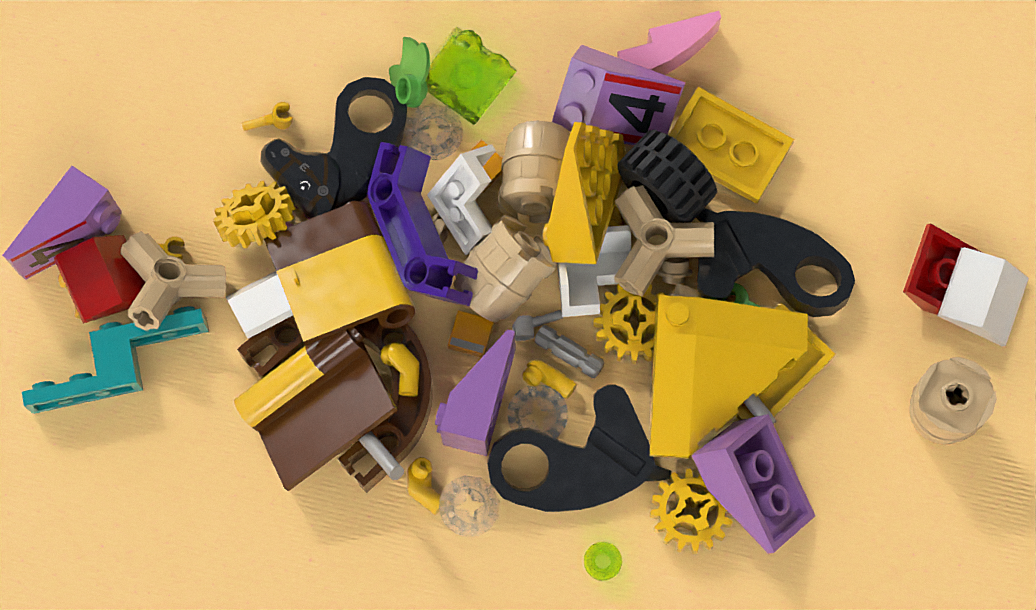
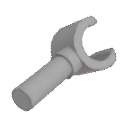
[512,310,563,341]

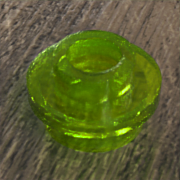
[583,542,622,581]

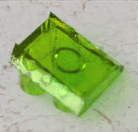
[425,26,517,125]

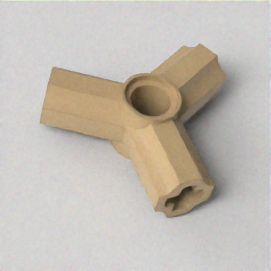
[614,185,714,296]
[121,231,226,331]

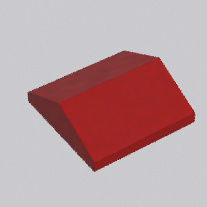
[903,223,983,315]
[54,235,146,324]

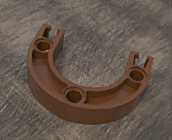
[237,316,433,493]

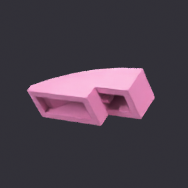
[617,11,721,75]

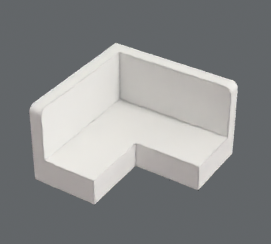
[427,144,496,255]
[557,225,631,317]

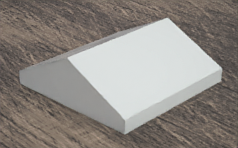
[938,247,1029,346]
[226,271,293,339]

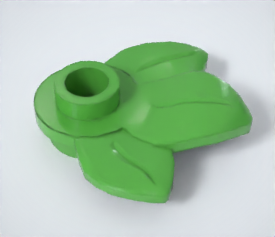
[389,37,430,108]

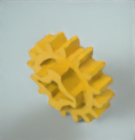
[213,181,295,249]
[593,284,665,364]
[650,468,733,554]

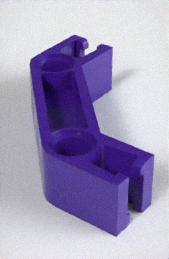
[367,142,478,306]

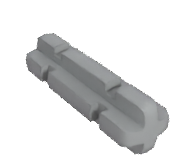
[535,325,604,378]

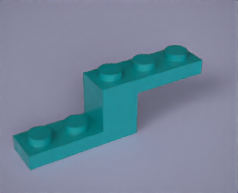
[22,306,209,414]

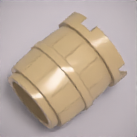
[498,120,570,223]
[453,215,558,322]
[909,357,997,445]

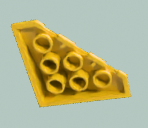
[543,122,626,264]
[649,295,808,458]

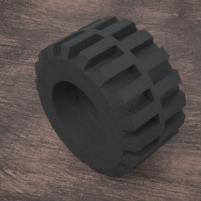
[617,130,717,223]

